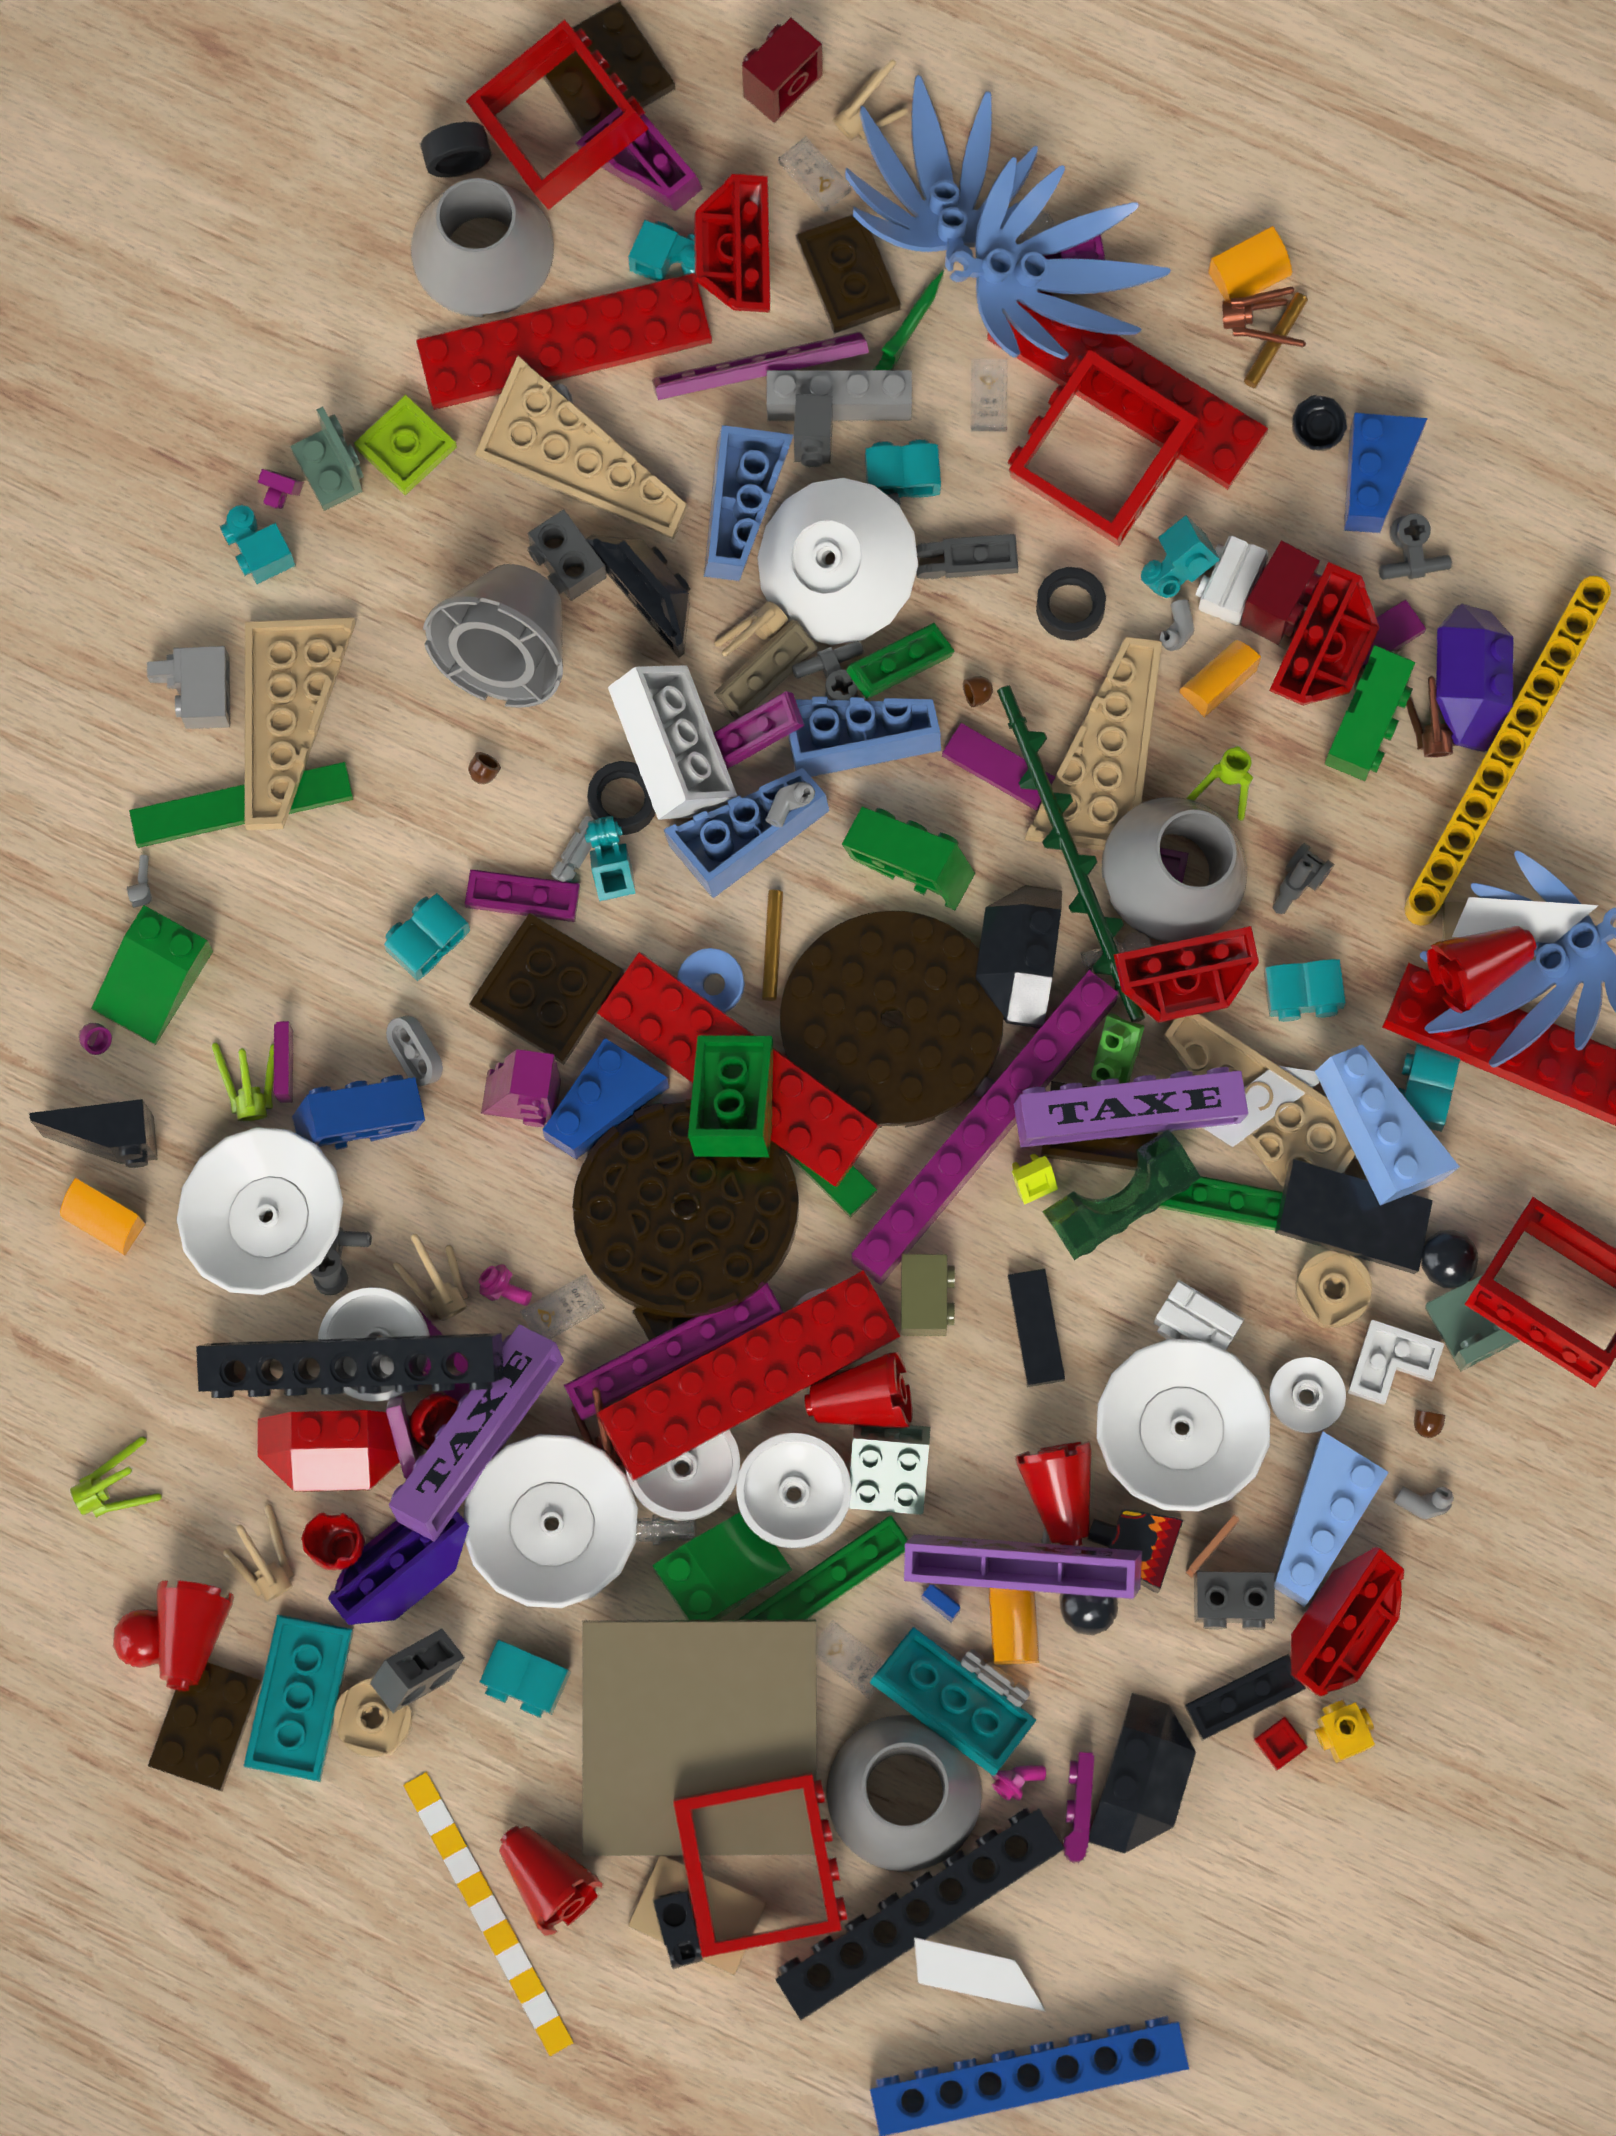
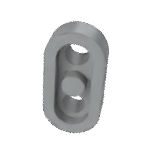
[386,1015,443,1086]

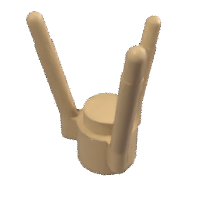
[833,59,908,141]
[714,601,788,657]
[393,1234,469,1321]
[223,1504,295,1602]

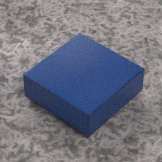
[921,1584,961,1623]

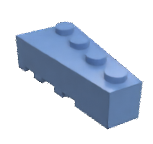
[704,425,794,581]
[788,696,941,777]
[663,768,830,898]

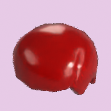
[410,1393,459,1451]
[301,1512,365,1571]
[113,1609,159,1668]

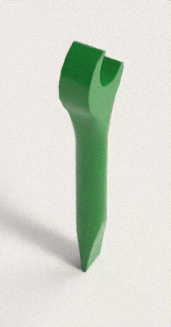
[873,270,944,370]

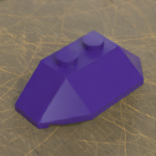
[1436,604,1514,752]
[328,1511,469,1625]

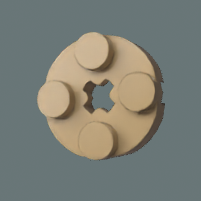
[1295,1251,1372,1328]
[334,1679,412,1758]

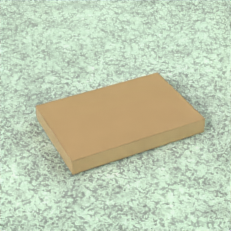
[628,1855,767,1976]

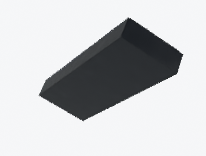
[1007,1269,1065,1387]
[1184,1654,1306,1741]

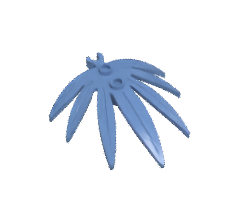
[845,75,1038,271]
[950,157,1171,359]
[1420,850,1616,1067]

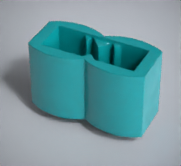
[865,439,941,498]
[384,893,470,981]
[1264,959,1346,1022]
[1398,1044,1460,1132]
[479,1640,571,1718]

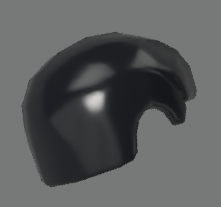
[1292,395,1347,451]
[1421,1230,1478,1288]
[1059,1593,1118,1635]

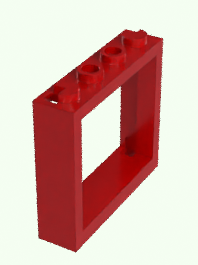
[465,19,649,210]
[1008,349,1200,547]
[1464,1197,1616,1388]
[673,1772,848,1958]

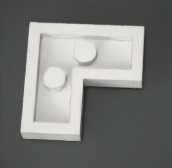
[1348,1320,1444,1405]

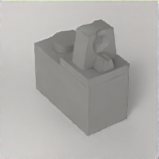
[147,646,230,729]

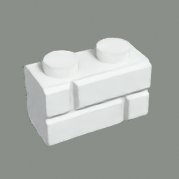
[1196,536,1269,626]
[1154,1280,1244,1350]

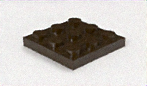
[543,1,675,137]
[469,913,624,1065]

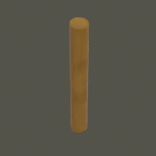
[1244,292,1308,388]
[762,890,783,1001]

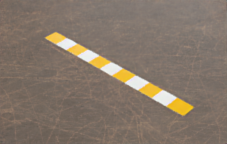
[403,1772,574,2057]

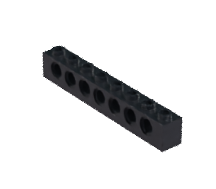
[196,1333,504,1398]
[775,1808,1064,2021]

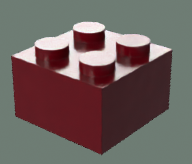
[742,17,823,124]
[1240,540,1321,646]

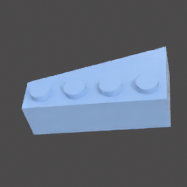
[1315,1044,1460,1206]
[1274,1431,1389,1607]

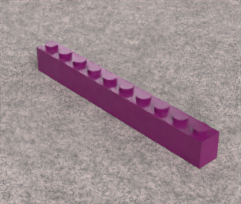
[851,970,1118,1286]

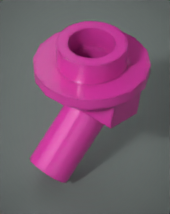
[479,1264,532,1306]
[991,1765,1046,1801]

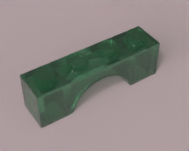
[1042,1129,1201,1260]

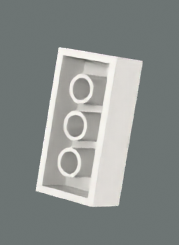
[608,665,737,820]

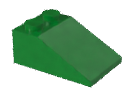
[91,905,213,1045]
[688,1035,773,1157]
[652,1512,792,1620]

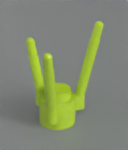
[1186,746,1253,821]
[212,1043,274,1121]
[70,1436,162,1518]

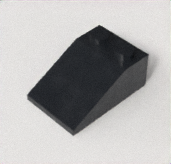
[29,1099,158,1168]

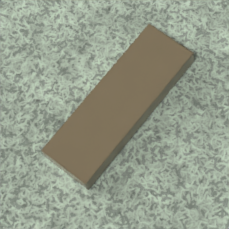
[714,620,818,720]

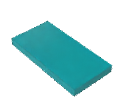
[244,1614,354,1782]
[869,1627,1037,1776]

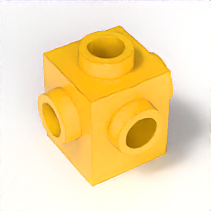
[1315,1699,1375,1764]

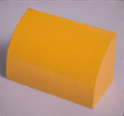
[1208,226,1292,300]
[1179,640,1261,718]
[60,1178,145,1256]
[988,1588,1039,1665]

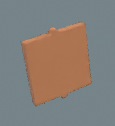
[1186,1515,1240,1578]

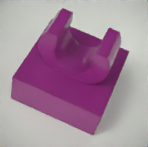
[257,469,304,509]

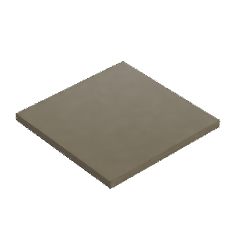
[582,1620,817,1856]

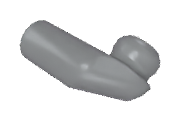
[1394,1486,1454,1519]

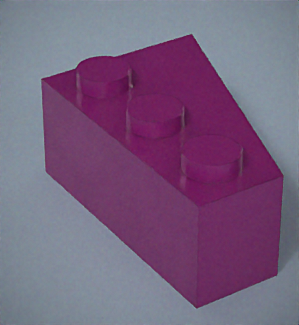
[575,107,703,212]
[481,1049,561,1127]

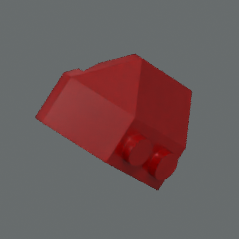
[694,174,770,313]
[1269,562,1380,706]
[1114,926,1259,1023]
[257,1410,410,1492]
[1291,1547,1405,1697]

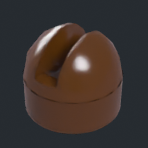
[963,676,993,708]
[468,752,501,784]
[1414,1410,1446,1438]

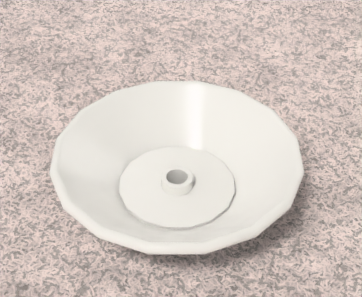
[757,478,918,645]
[177,1127,343,1295]
[1097,1339,1271,1512]
[464,1434,638,1608]

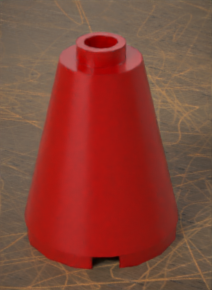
[1426,926,1536,1014]
[805,1352,913,1428]
[1015,1441,1092,1546]
[157,1580,234,1691]
[499,1826,603,1936]

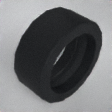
[420,121,492,178]
[1036,567,1106,641]
[587,761,656,835]

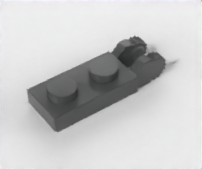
[916,534,1019,579]

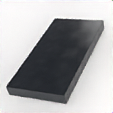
[1275,1159,1433,1274]

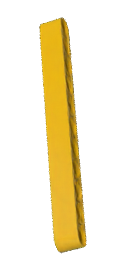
[1404,576,1611,926]

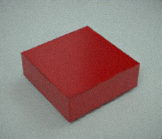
[1253,1716,1308,1772]

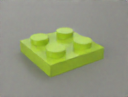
[354,395,457,496]

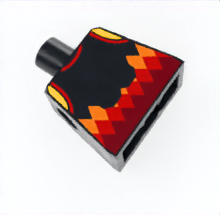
[1087,1509,1183,1593]

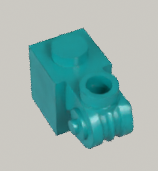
[628,220,695,282]
[219,505,296,585]
[1141,515,1220,598]
[585,816,636,902]

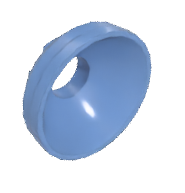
[677,948,745,1013]

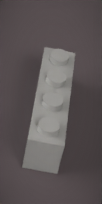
[767,370,912,421]

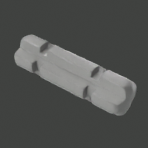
[551,816,596,882]
[961,1649,1030,1707]

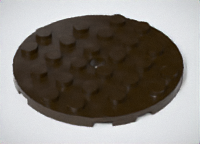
[780,911,1004,1128]
[572,1099,799,1317]

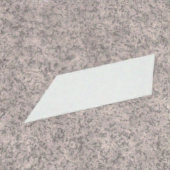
[1452,897,1599,943]

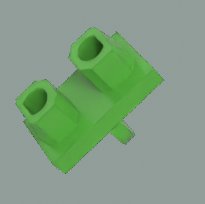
[1091,1013,1145,1083]

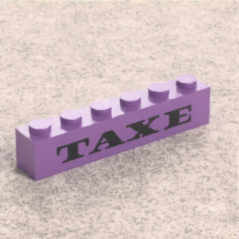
[1014,1067,1248,1148]
[389,1324,564,1542]
[904,1534,1142,1599]

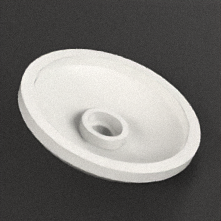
[318,1287,429,1402]
[625,1430,740,1521]
[736,1433,851,1548]

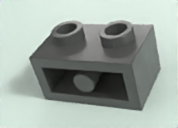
[1194,1572,1275,1630]

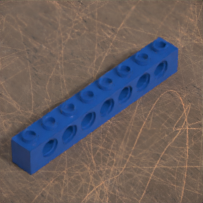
[870,2016,1189,2136]

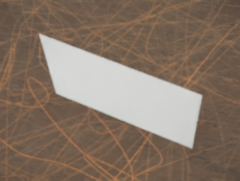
[1203,1066,1320,1147]
[915,1938,1045,2011]

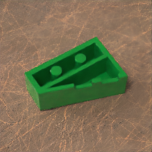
[1324,645,1416,781]
[842,807,976,911]

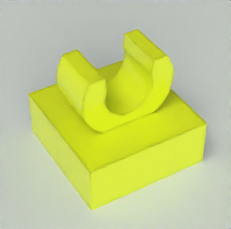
[1011,1154,1058,1205]

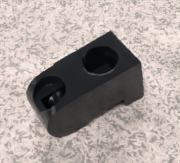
[653,1888,703,1969]

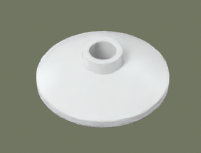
[1269,1357,1346,1433]

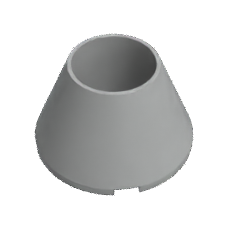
[411,178,554,317]
[423,564,563,708]
[1102,797,1247,942]
[827,1715,982,1872]

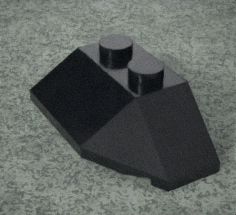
[586,535,690,658]
[976,885,1062,1028]
[1088,1693,1196,1854]

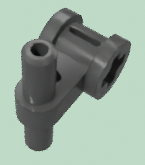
[1379,514,1452,580]
[792,641,864,700]
[1273,843,1335,914]
[310,1227,372,1295]

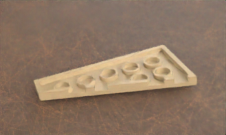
[474,356,688,540]
[245,618,356,830]
[1025,637,1162,851]
[1163,1014,1355,1189]

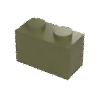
[901,1254,955,1336]

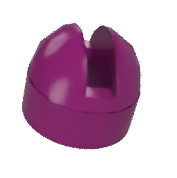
[79,1023,112,1055]

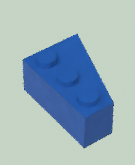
[1344,413,1427,533]
[542,1038,669,1159]
[292,1075,425,1150]

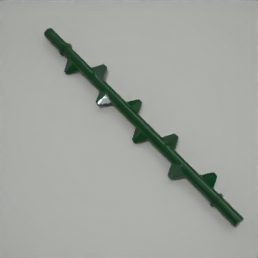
[997,685,1145,1023]

